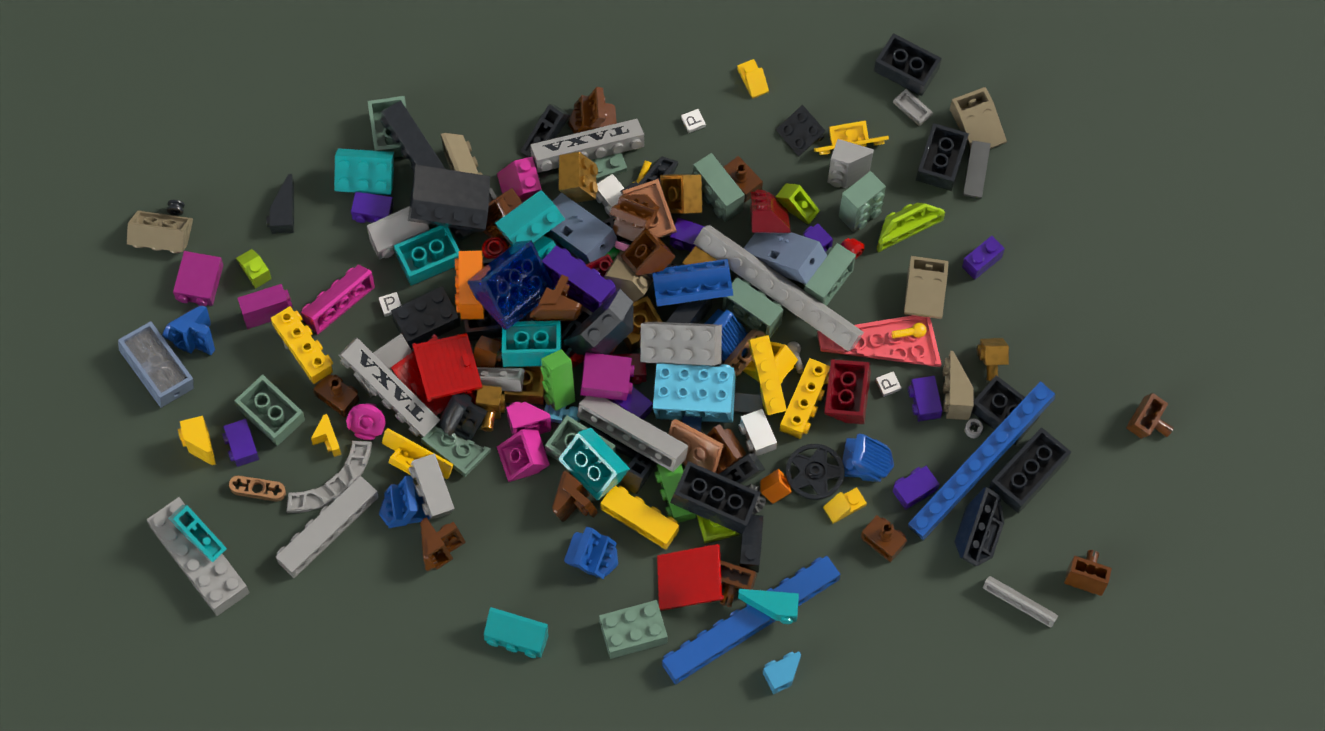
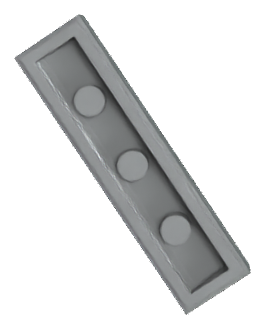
[477,367,525,392]
[983,576,1058,628]

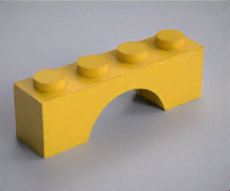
[748,335,787,415]

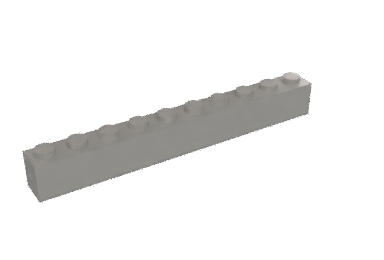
[693,225,864,352]

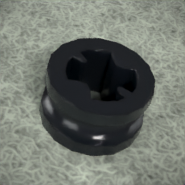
[167,200,185,215]

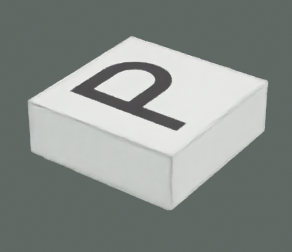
[681,109,706,133]
[379,292,401,317]
[875,371,901,397]

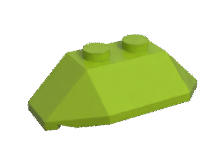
[877,203,945,252]

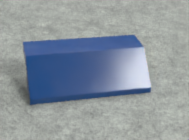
[652,259,733,306]

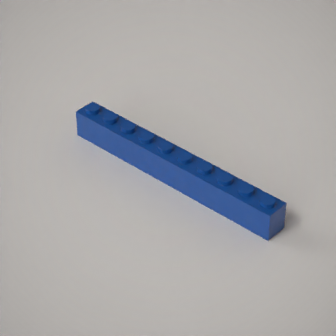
[908,381,1055,540]
[662,556,841,685]

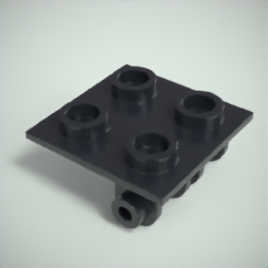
[776,104,826,156]

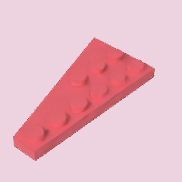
[817,315,942,367]

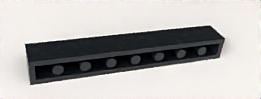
[380,100,477,241]

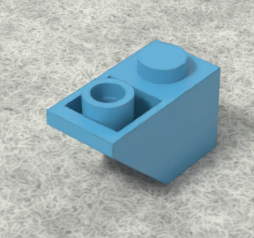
[763,652,801,694]

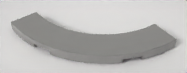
[287,441,372,513]

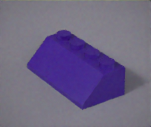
[541,245,616,312]

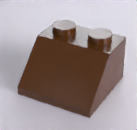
[621,228,676,276]

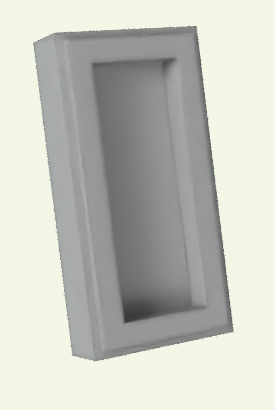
[893,89,933,126]

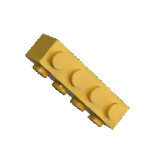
[271,306,333,384]
[780,358,830,439]
[601,486,679,550]

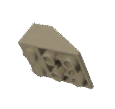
[950,87,1007,150]
[904,256,948,319]
[943,351,973,420]

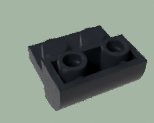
[439,393,487,440]

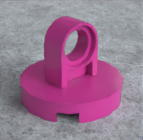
[346,403,386,440]

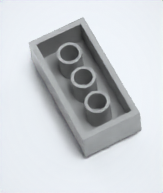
[640,322,722,366]

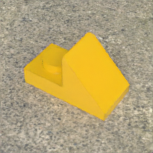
[737,59,769,99]
[311,414,341,457]
[823,487,867,524]

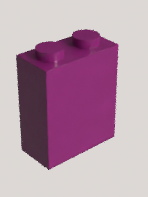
[173,251,223,306]
[237,284,293,329]
[580,352,634,401]

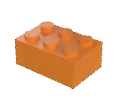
[455,251,484,320]

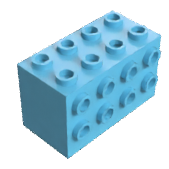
[653,363,736,423]

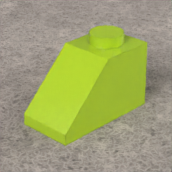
[775,183,820,224]
[236,249,271,289]

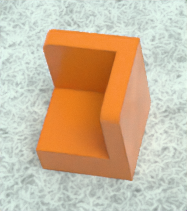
[760,469,791,504]

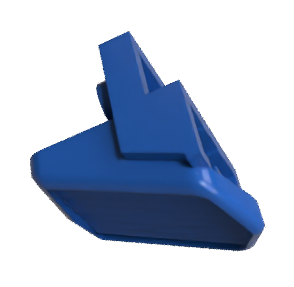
[162,306,215,355]
[704,309,748,362]
[842,434,894,482]
[379,476,430,528]
[564,527,618,579]

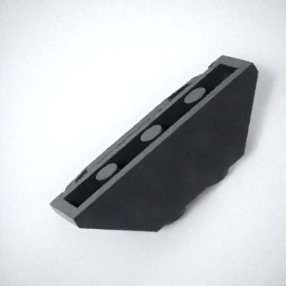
[564,288,633,355]
[954,487,1004,566]

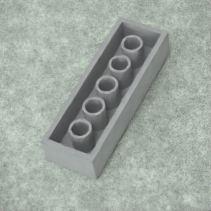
[147,497,249,616]

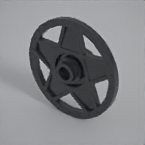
[786,444,844,500]

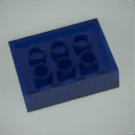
[467,240,555,330]

